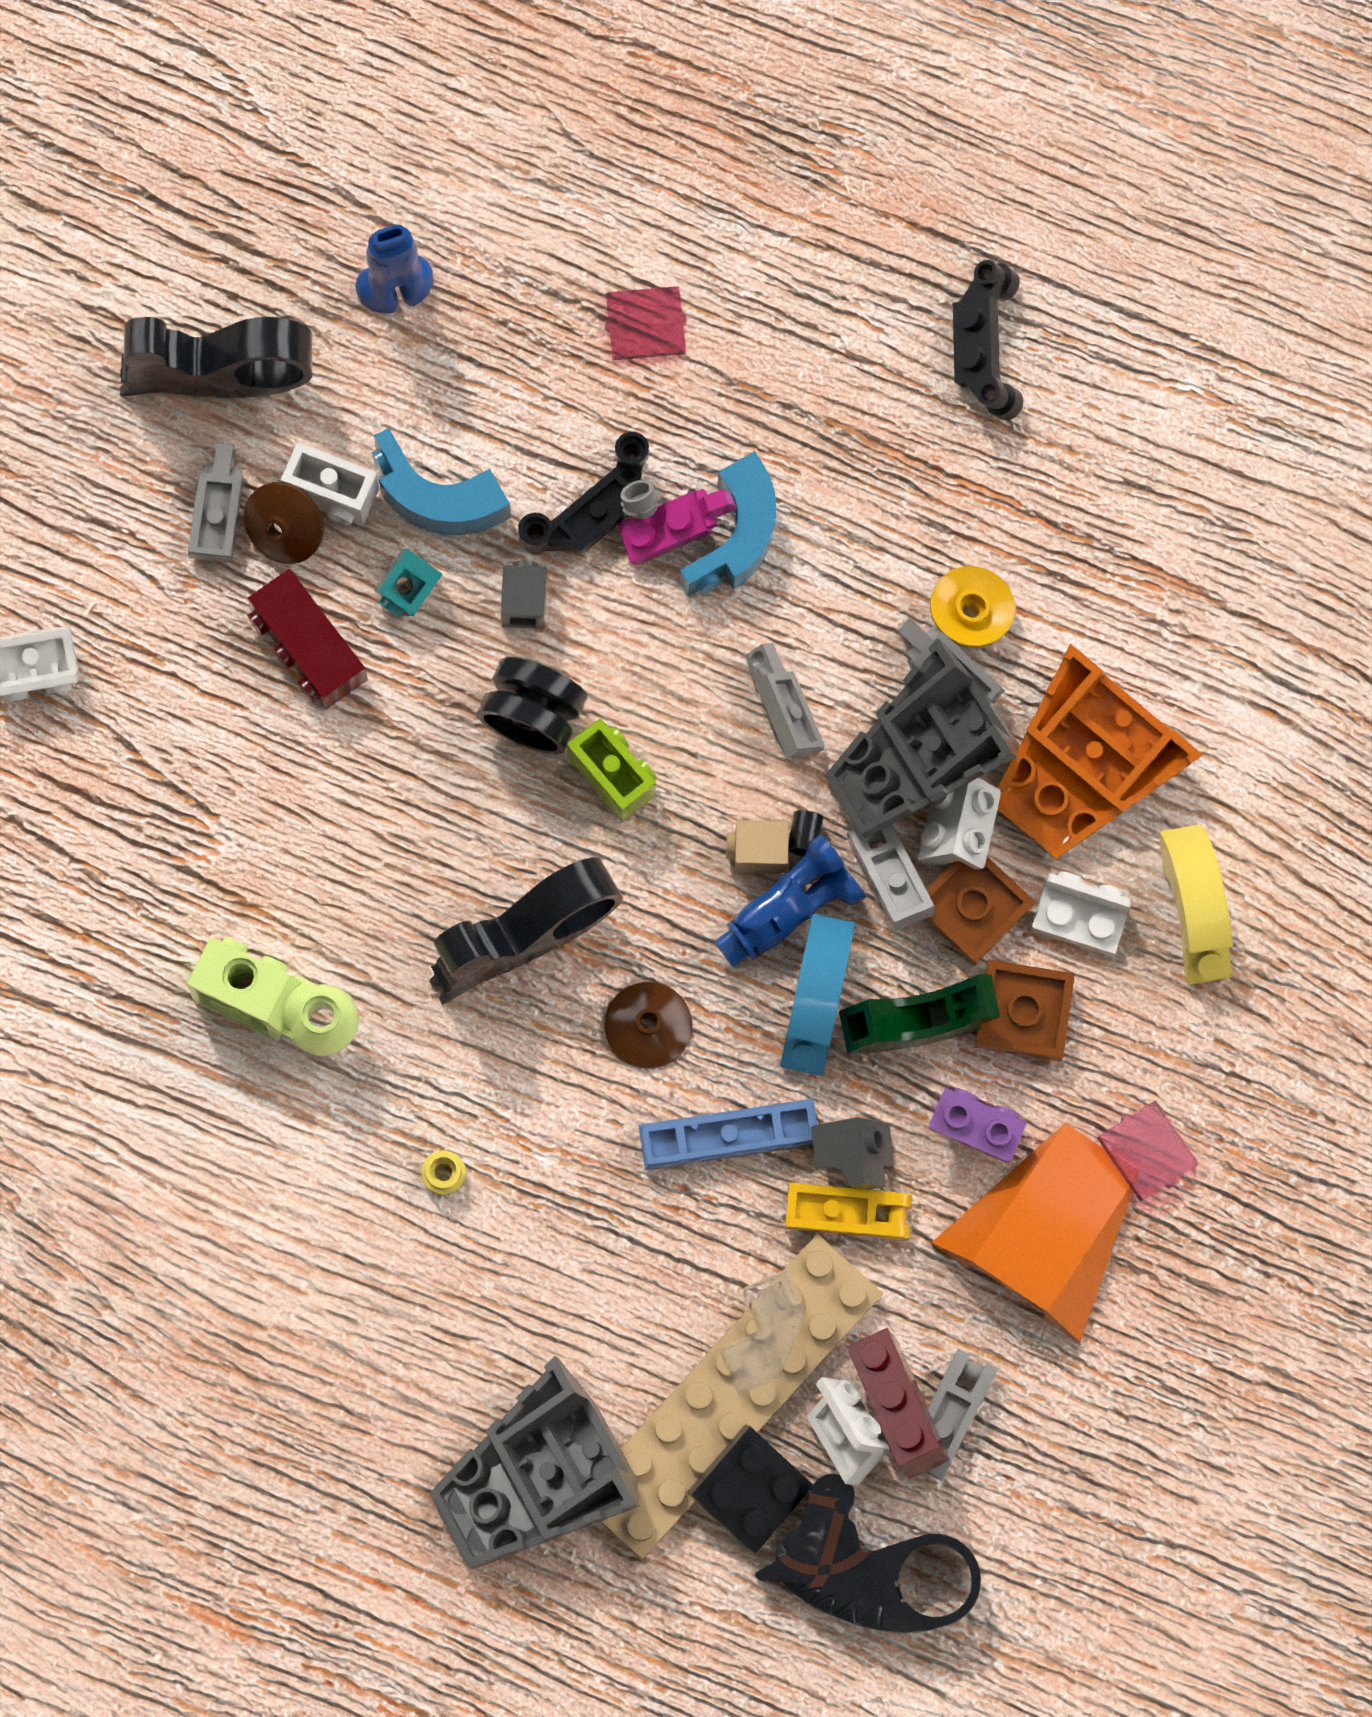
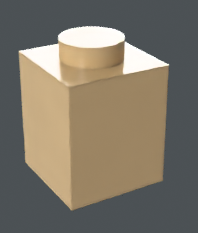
[726,820,789,874]

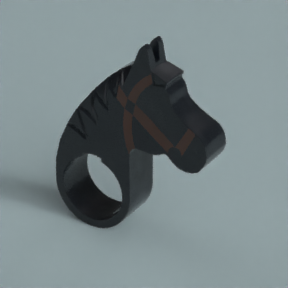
[120,317,312,398]
[429,857,623,1005]
[755,1474,981,1633]

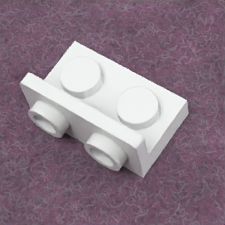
[1030,871,1133,957]

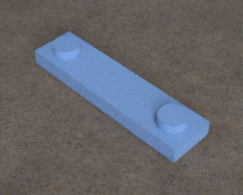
[638,1099,818,1171]

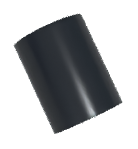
[788,810,824,856]

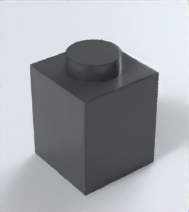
[501,560,547,629]

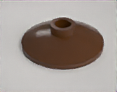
[244,482,324,564]
[605,982,692,1069]

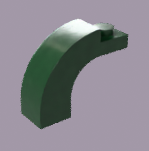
[839,974,1000,1054]

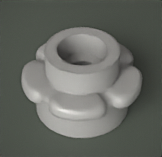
[621,480,662,519]

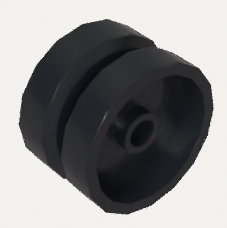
[477,657,587,755]

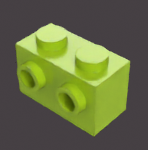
[567,717,657,822]

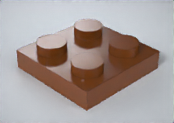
[925,856,1036,966]
[974,959,1075,1062]

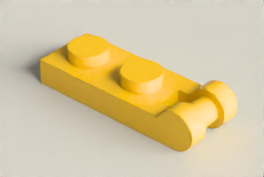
[785,1182,912,1241]

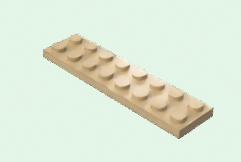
[600,1234,883,1560]

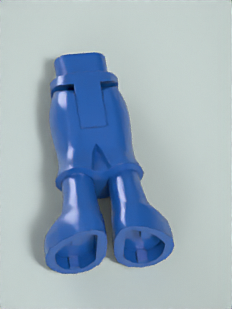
[355,224,434,314]
[714,835,866,968]

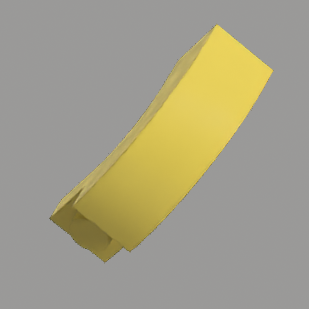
[1159,824,1233,985]

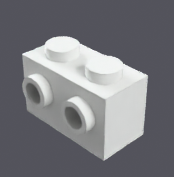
[281,442,380,526]

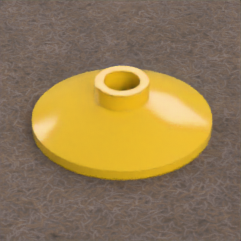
[930,566,1015,648]

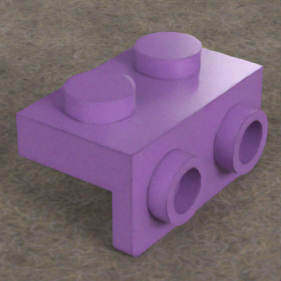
[929,1087,1027,1163]

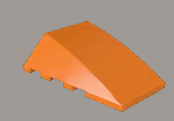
[998,643,1203,860]
[931,1123,1139,1344]

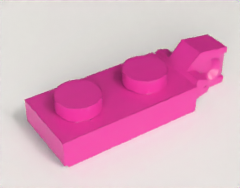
[618,489,737,565]

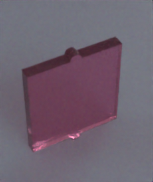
[605,286,687,361]
[1097,1100,1199,1202]

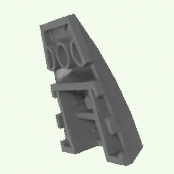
[825,638,1019,838]
[430,1356,640,1570]

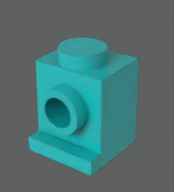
[374,549,443,618]

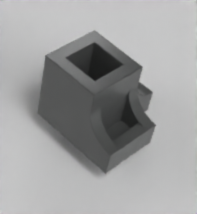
[811,1117,894,1190]

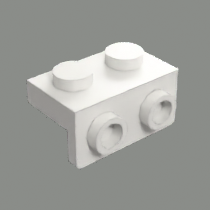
[0,625,80,702]
[918,778,1001,870]
[806,1377,890,1486]

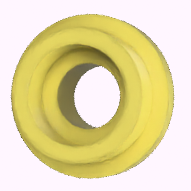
[421,1150,466,1195]

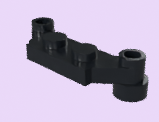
[952,260,1023,420]
[518,432,649,556]

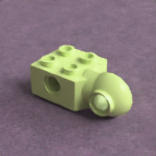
[186,937,359,1056]

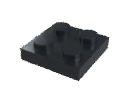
[687,1424,813,1554]

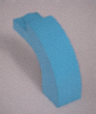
[371,428,511,535]
[679,451,776,597]
[780,913,855,1076]

